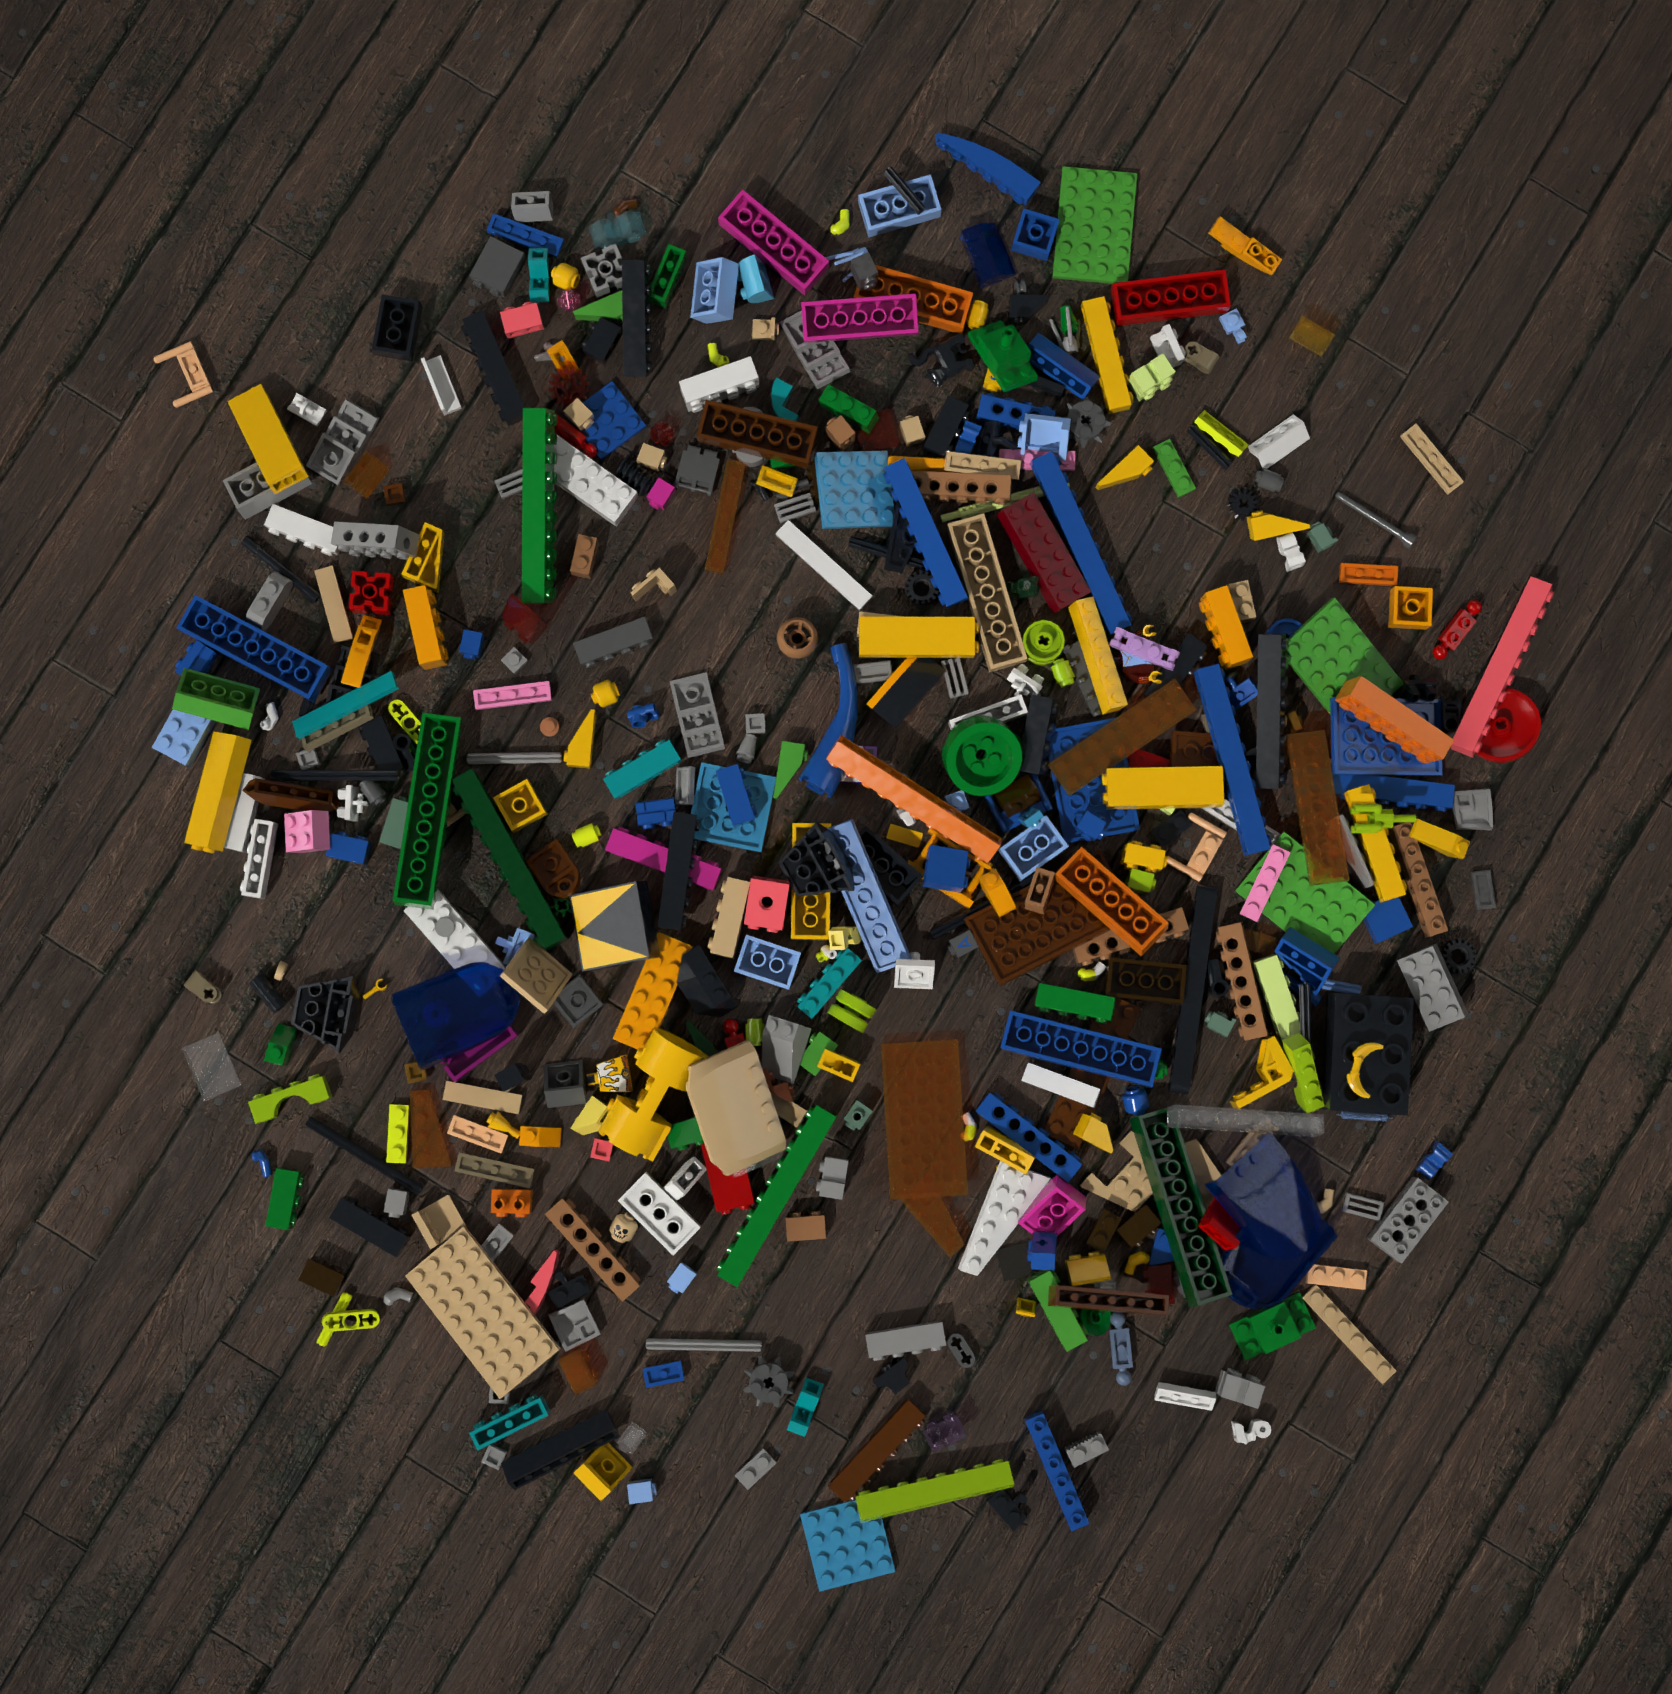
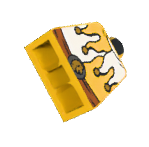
[587,1055,633,1092]

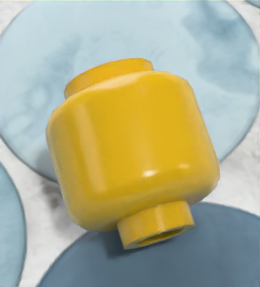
[551,263,580,291]
[591,680,620,708]

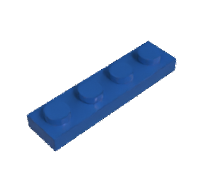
[486,213,564,258]

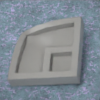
[1453,789,1493,831]
[548,1298,601,1352]

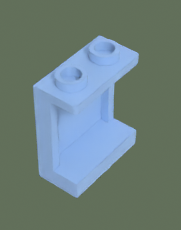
[1018,413,1071,461]

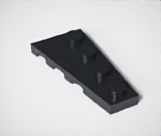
[884,500,934,574]

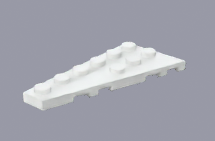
[958,1161,1052,1276]

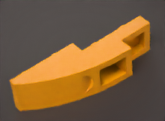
[1208,216,1282,275]
[341,615,382,688]

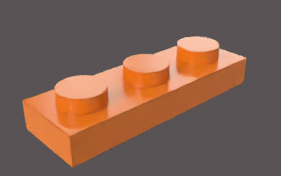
[1339,563,1398,586]

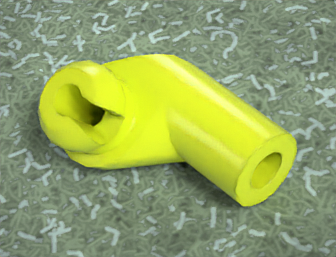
[830,209,850,235]
[708,343,729,367]

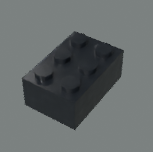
[372,294,423,362]

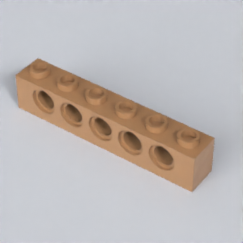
[911,471,1012,505]
[1388,822,1448,938]
[1073,907,1189,966]
[1216,922,1269,1041]
[545,1198,641,1302]

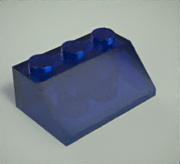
[960,223,1016,289]

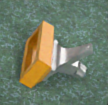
[534,340,579,379]

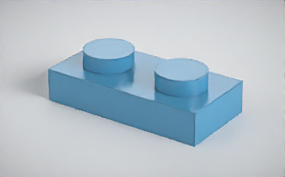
[1018,807,1044,828]

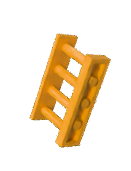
[908,829,994,909]

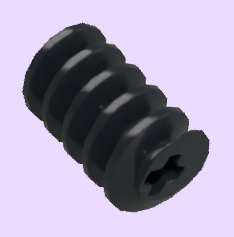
[616,455,657,496]

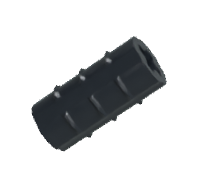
[249,973,287,1013]

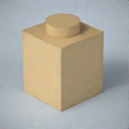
[564,398,595,431]
[900,415,925,447]
[636,443,667,472]

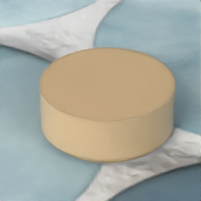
[274,961,288,981]

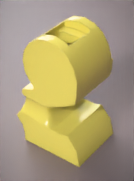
[828,926,862,950]

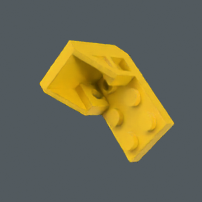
[1230,1036,1294,1109]

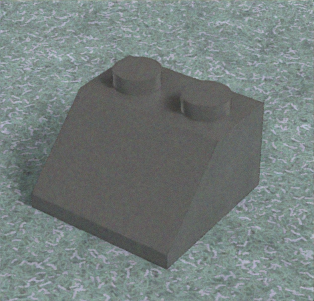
[544,1060,586,1108]

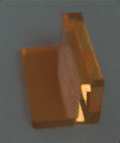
[344,451,390,498]

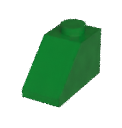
[264,1023,298,1066]

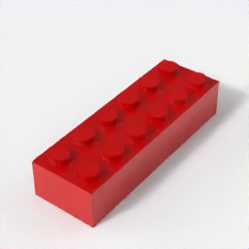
[1111,269,1231,326]

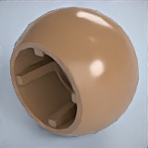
[777,617,818,659]

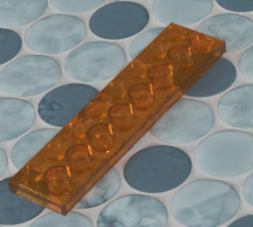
[1048,679,1196,796]
[1287,730,1350,886]

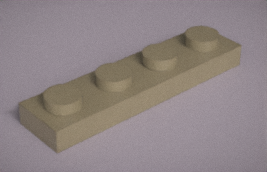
[302,704,374,752]
[455,1152,535,1188]

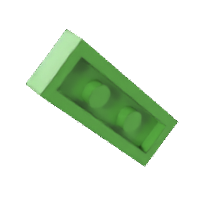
[1152,439,1196,498]

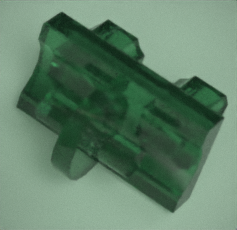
[1006,576,1040,600]

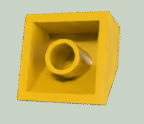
[1065,1251,1111,1286]
[573,1443,633,1501]

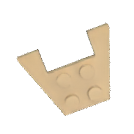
[1080,1130,1153,1212]

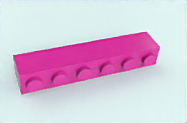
[605,827,722,891]

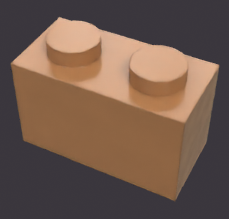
[826,415,855,452]
[570,534,599,579]
[1025,867,1055,914]
[786,1211,826,1242]

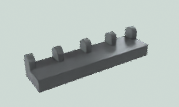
[1062,641,1102,718]

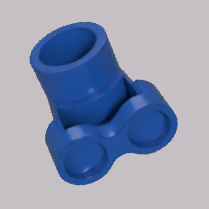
[627,703,660,728]

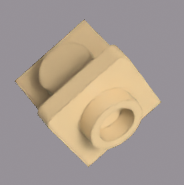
[752,317,779,341]

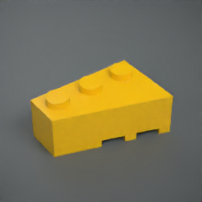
[401,522,444,593]

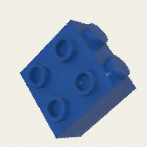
[922,845,970,893]
[1363,897,1413,944]

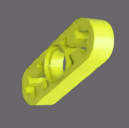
[388,700,421,744]
[322,1309,380,1332]

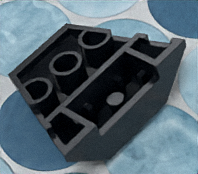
[779,822,855,896]
[291,976,360,1053]

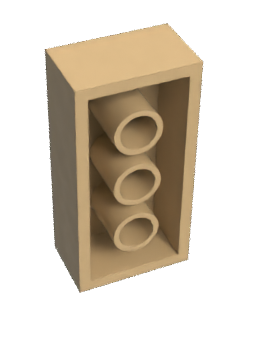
[708,877,750,959]

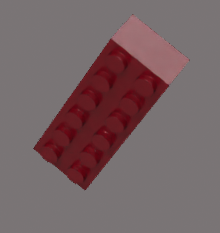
[997,492,1091,614]

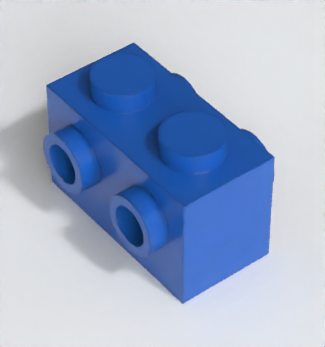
[1075,811,1107,843]

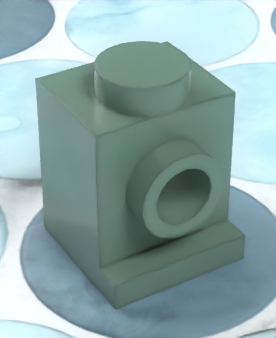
[1307,521,1338,553]
[1204,1011,1236,1037]
[844,1100,873,1131]

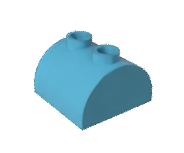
[737,254,774,303]

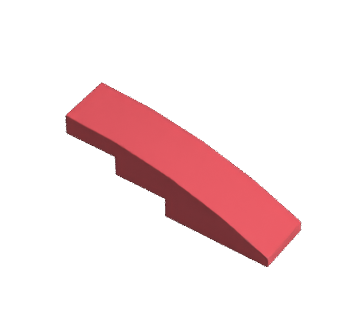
[525,1249,560,1315]

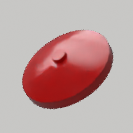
[1463,688,1541,763]

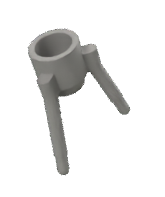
[1049,306,1081,354]

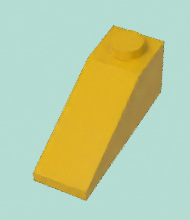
[1095,445,1154,490]
[1246,510,1310,541]
[564,709,596,769]
[1409,819,1470,859]
[975,1125,1035,1175]

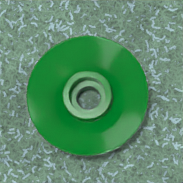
[1080,1309,1111,1336]

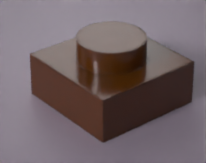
[383,483,406,506]

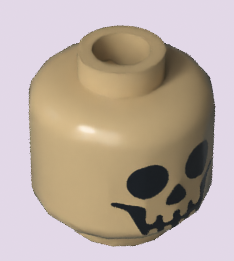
[609,1212,638,1243]

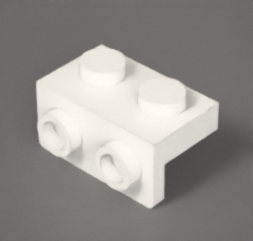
[1150,324,1186,368]

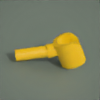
[363,979,387,999]

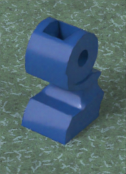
[954,420,982,454]
[1416,1141,1453,1180]

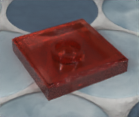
[854,409,899,451]

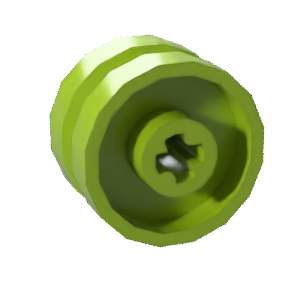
[1022,620,1065,666]
[827,989,876,1033]

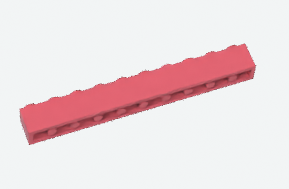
[1451,577,1554,758]

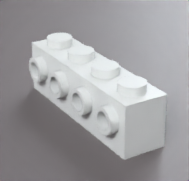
[240,819,278,899]

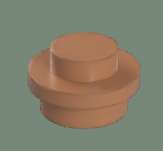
[540,717,559,737]

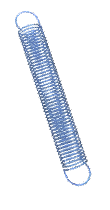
[1336,1111,1393,1122]

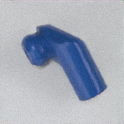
[252,1149,273,1177]

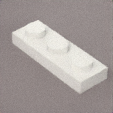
[1154,1382,1216,1411]

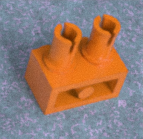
[491,1188,533,1217]

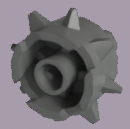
[1063,397,1111,448]
[743,1356,795,1407]

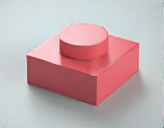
[590,1138,613,1161]

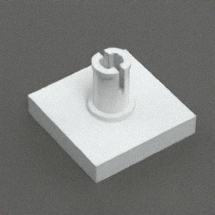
[894,952,935,989]

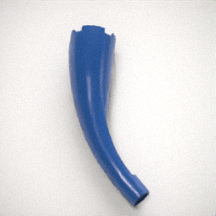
[798,643,858,798]

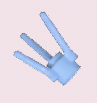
[825,247,868,282]

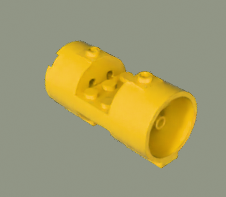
[598,1028,709,1162]

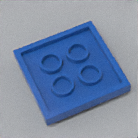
[573,381,646,461]

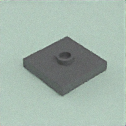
[553,975,604,1029]

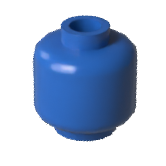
[1122,1086,1149,1116]

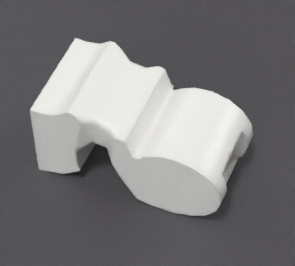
[1276,533,1306,572]
[1231,1418,1271,1444]

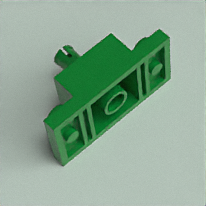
[968,320,1038,392]
[1228,1292,1316,1360]

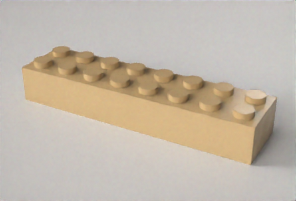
[946,513,1027,673]

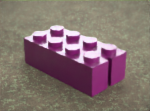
[431,1004,519,1082]

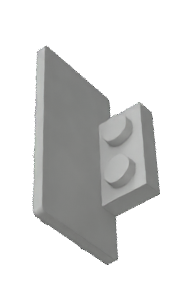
[1317,814,1374,891]

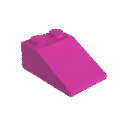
[1018,1175,1086,1236]

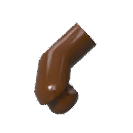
[613,199,638,220]

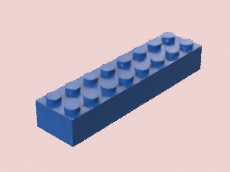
[176,595,333,702]
[1001,1010,1162,1088]

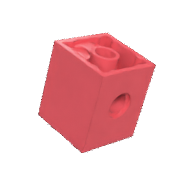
[744,875,790,933]

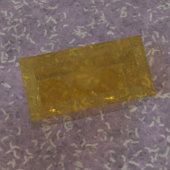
[1289,316,1335,357]

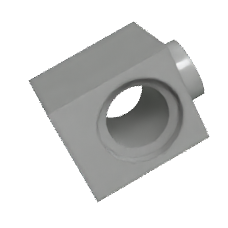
[384,1188,410,1218]

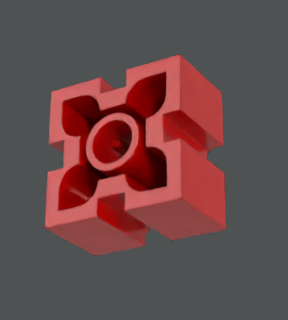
[349,571,394,615]

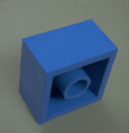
[1011,208,1060,261]

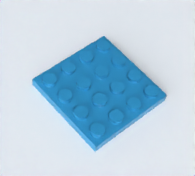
[814,451,894,529]
[691,762,776,853]
[800,1499,895,1592]

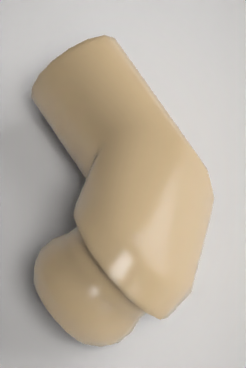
[1312,1188,1334,1214]

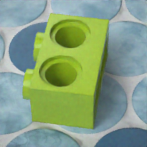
[1124,868,1156,895]

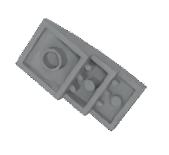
[780,310,850,389]
[306,399,380,485]
[670,672,725,758]

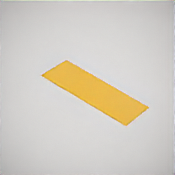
[886,824,923,848]

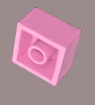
[284,810,330,853]

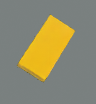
[756,465,798,497]

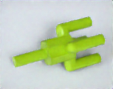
[1350,804,1416,833]

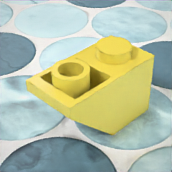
[571,1096,609,1135]

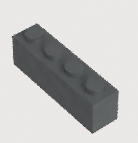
[573,617,654,668]

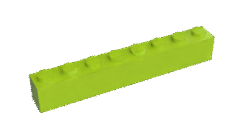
[855,1459,1014,1523]

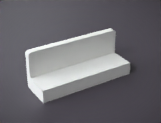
[421,355,462,416]
[1248,414,1310,469]

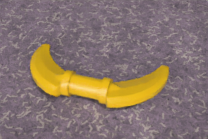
[1347,1043,1384,1098]

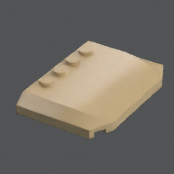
[686,1041,786,1176]

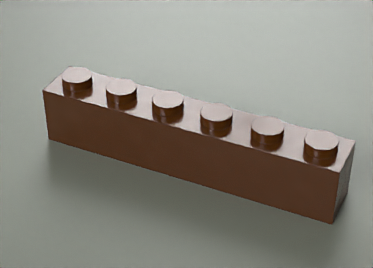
[1048,1285,1169,1316]
[828,1398,926,1503]

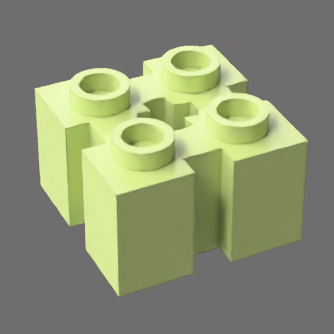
[1128,353,1175,402]

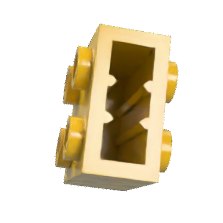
[1120,841,1168,874]

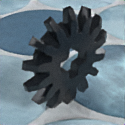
[1227,487,1261,521]

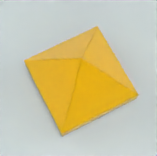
[1016,1298,1037,1317]

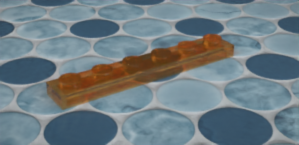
[705,459,746,575]

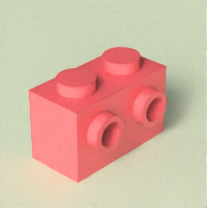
[500,302,544,339]

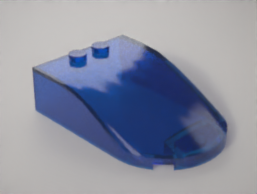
[391,962,519,1071]
[1205,1132,1321,1259]
[1220,1181,1338,1309]

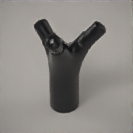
[749,479,771,502]

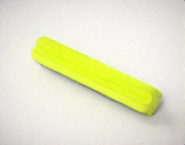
[317,1292,352,1347]

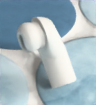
[260,702,279,731]

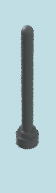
[1335,492,1417,549]

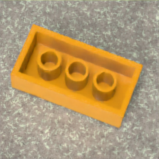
[403,585,449,670]
[1199,585,1253,670]

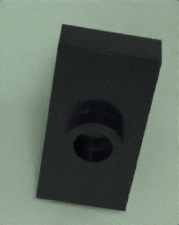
[873,1356,910,1394]

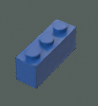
[716,764,758,827]

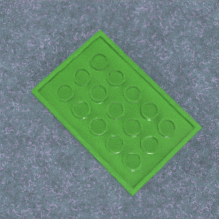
[1052,166,1137,284]
[1286,598,1403,715]
[1235,832,1375,954]

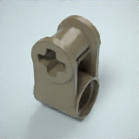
[1184,342,1220,374]
[183,970,222,1004]

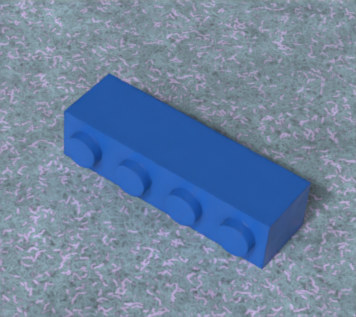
[1028,333,1100,400]

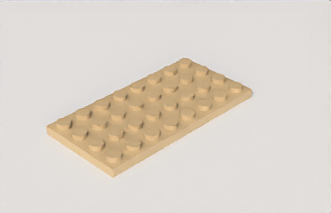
[405,1226,561,1399]

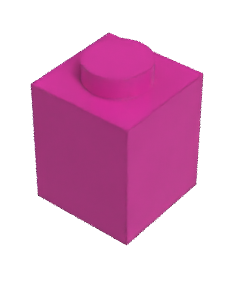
[647,477,676,510]

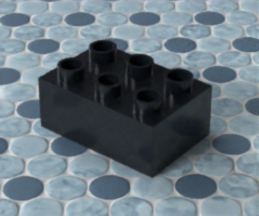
[1321,993,1414,1116]

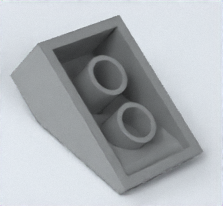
[762,1015,811,1084]

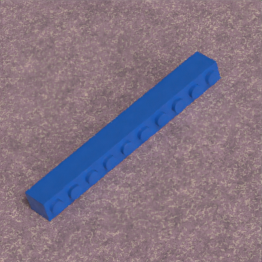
[1030,451,1132,636]
[1193,664,1271,856]

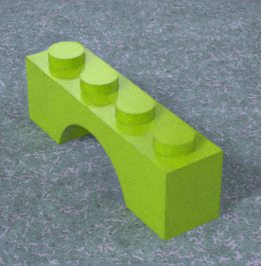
[1282,1033,1324,1114]
[248,1074,333,1124]

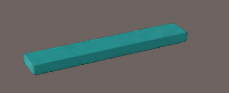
[292,671,399,739]

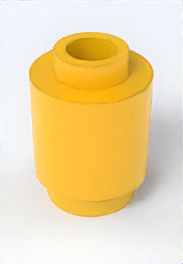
[966,300,989,330]

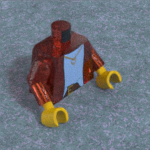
[1113,625,1162,684]

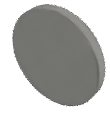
[435,918,455,937]

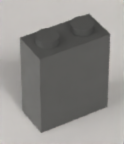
[469,236,526,297]

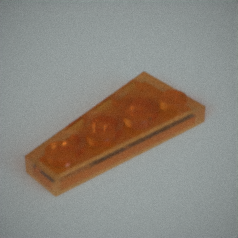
[410,1090,453,1169]
[899,1173,965,1257]

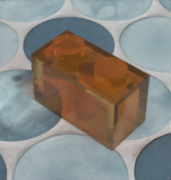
[558,1347,599,1395]

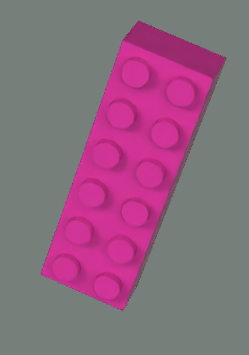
[718,189,829,296]
[801,294,919,343]

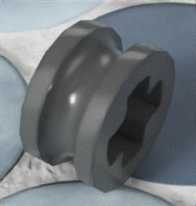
[1014,279,1027,295]

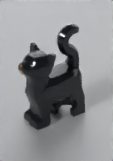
[908,334,975,387]

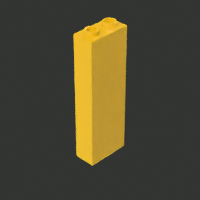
[227,384,309,494]
[859,616,979,658]
[184,731,252,854]
[1102,766,1224,810]

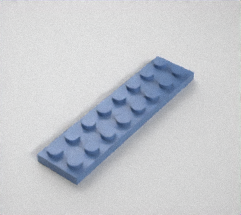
[827,819,912,973]

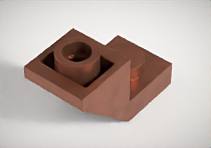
[762,1068,795,1102]

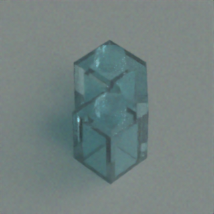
[588,211,646,249]

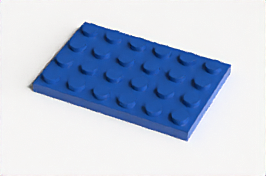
[1330,697,1442,776]
[1048,717,1140,843]

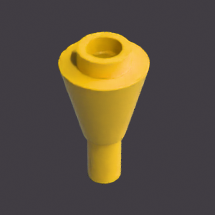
[486,1111,520,1139]

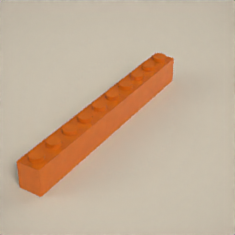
[826,735,1002,863]

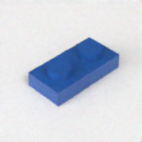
[643,1360,685,1388]

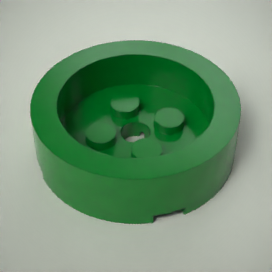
[942,716,1022,796]

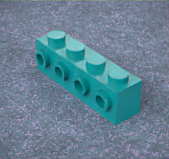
[603,740,682,800]
[797,948,862,1019]
[469,1394,551,1451]

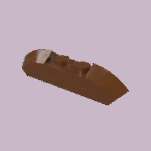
[242,778,341,811]

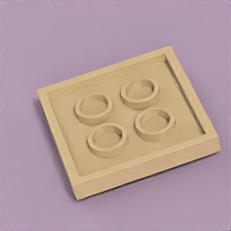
[500,937,573,1014]

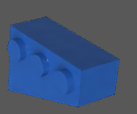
[1274,927,1340,996]

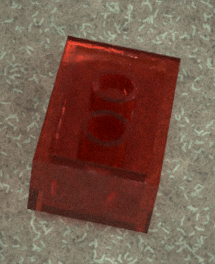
[502,593,547,645]

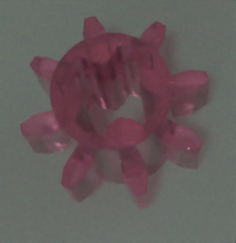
[557,290,581,312]

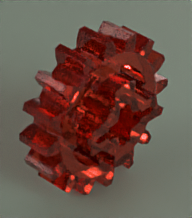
[548,365,590,407]

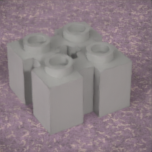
[581,244,622,299]
[816,1156,848,1200]
[1215,1368,1265,1409]

